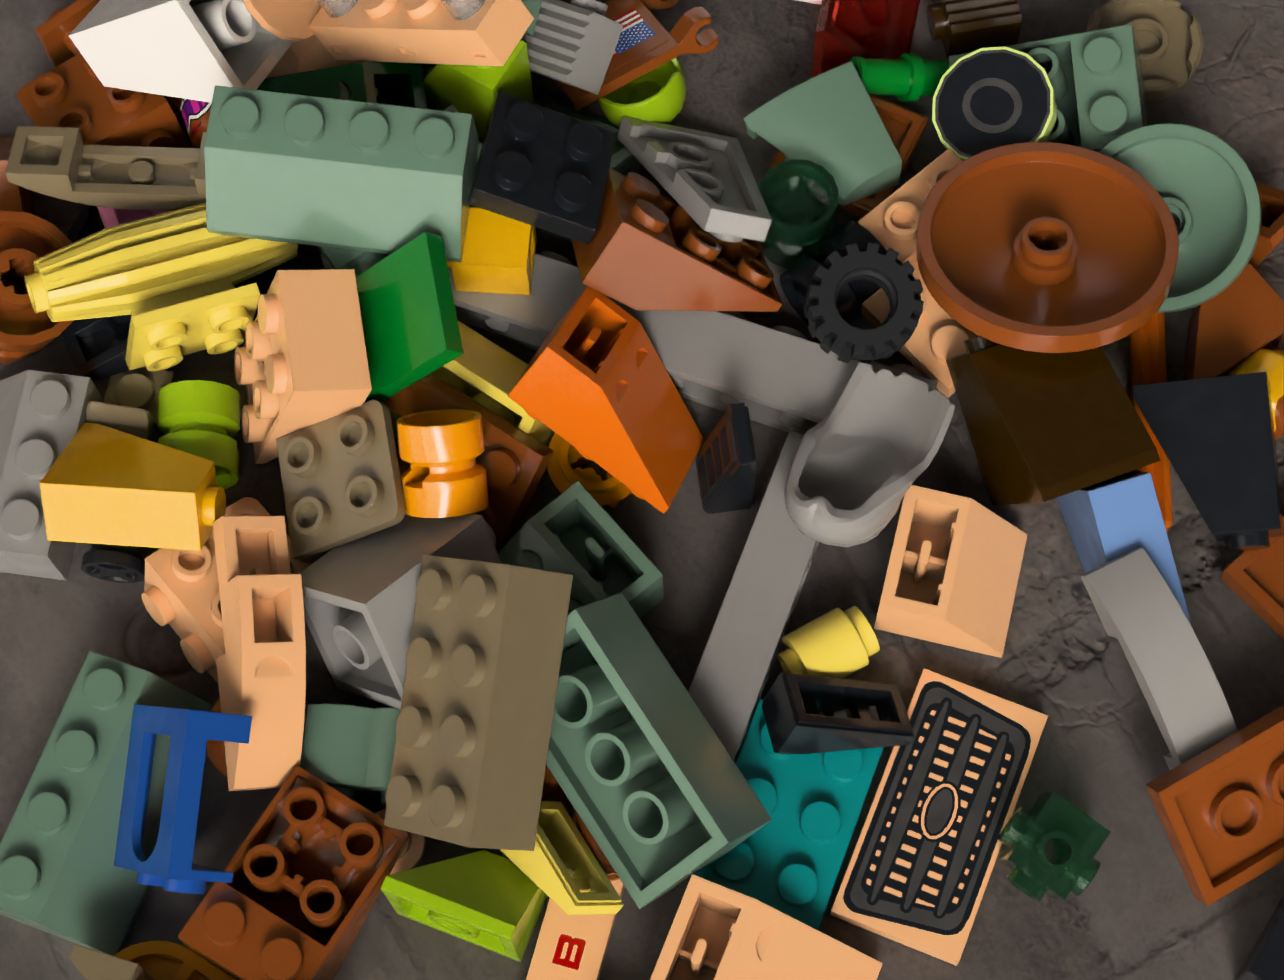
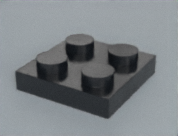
[467,91,617,244]

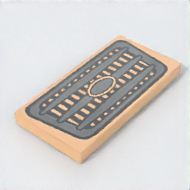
[830,668,1048,966]

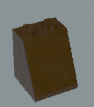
[946,336,1160,505]

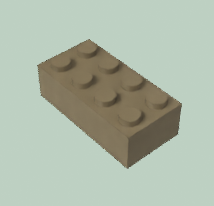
[384,555,573,851]

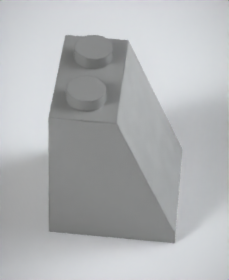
[299,514,502,710]

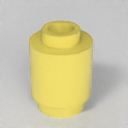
[777,606,880,679]

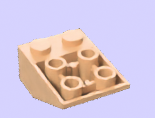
[234,269,372,464]
[650,874,883,980]

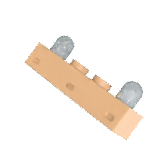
[308,0,534,67]

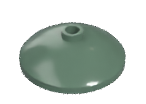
[1099,123,1261,313]

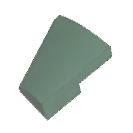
[743,61,902,206]

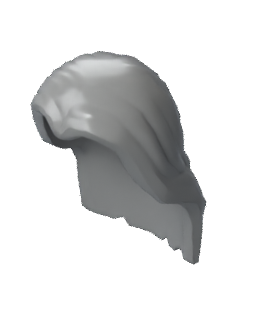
[784,362,955,548]

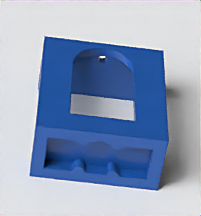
[114,704,252,894]

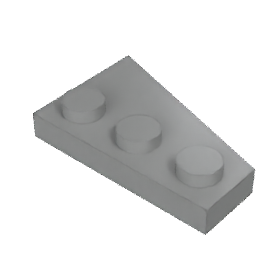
[617,116,772,242]

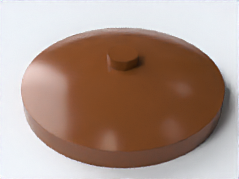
[916,142,1179,353]

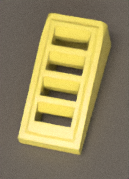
[500,801,624,915]

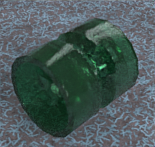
[759,159,838,269]

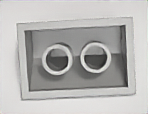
[0,370,104,581]

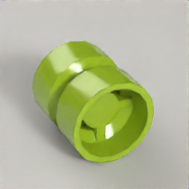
[157,380,241,489]

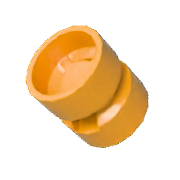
[396,409,489,518]

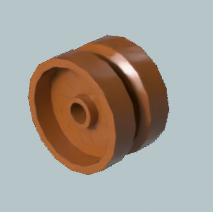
[0,210,74,364]

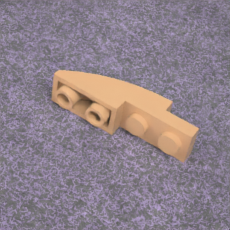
[213,516,306,791]

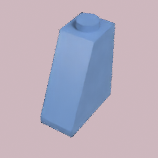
[1056,470,1192,639]

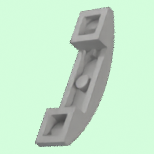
[1080,547,1238,770]

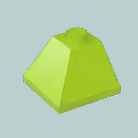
[380,850,548,962]

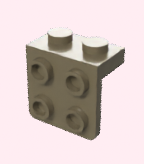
[276,400,406,564]

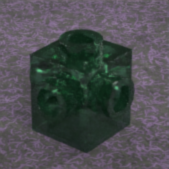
[997,791,1111,903]

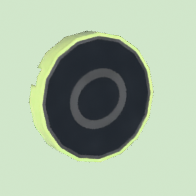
[932,46,1057,161]

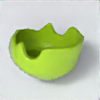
[598,58,687,127]

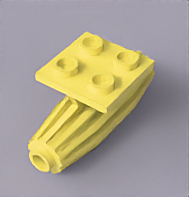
[25,203,298,371]

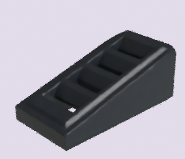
[696,403,756,514]
[762,672,915,754]

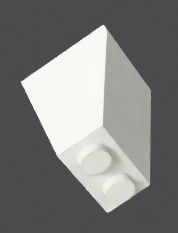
[69,0,294,103]

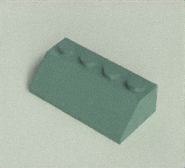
[204,85,480,262]
[546,593,772,909]
[0,650,213,956]

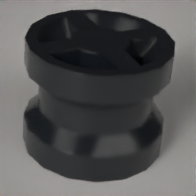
[81,544,145,583]

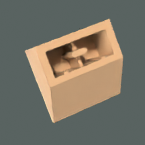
[874,485,1028,658]

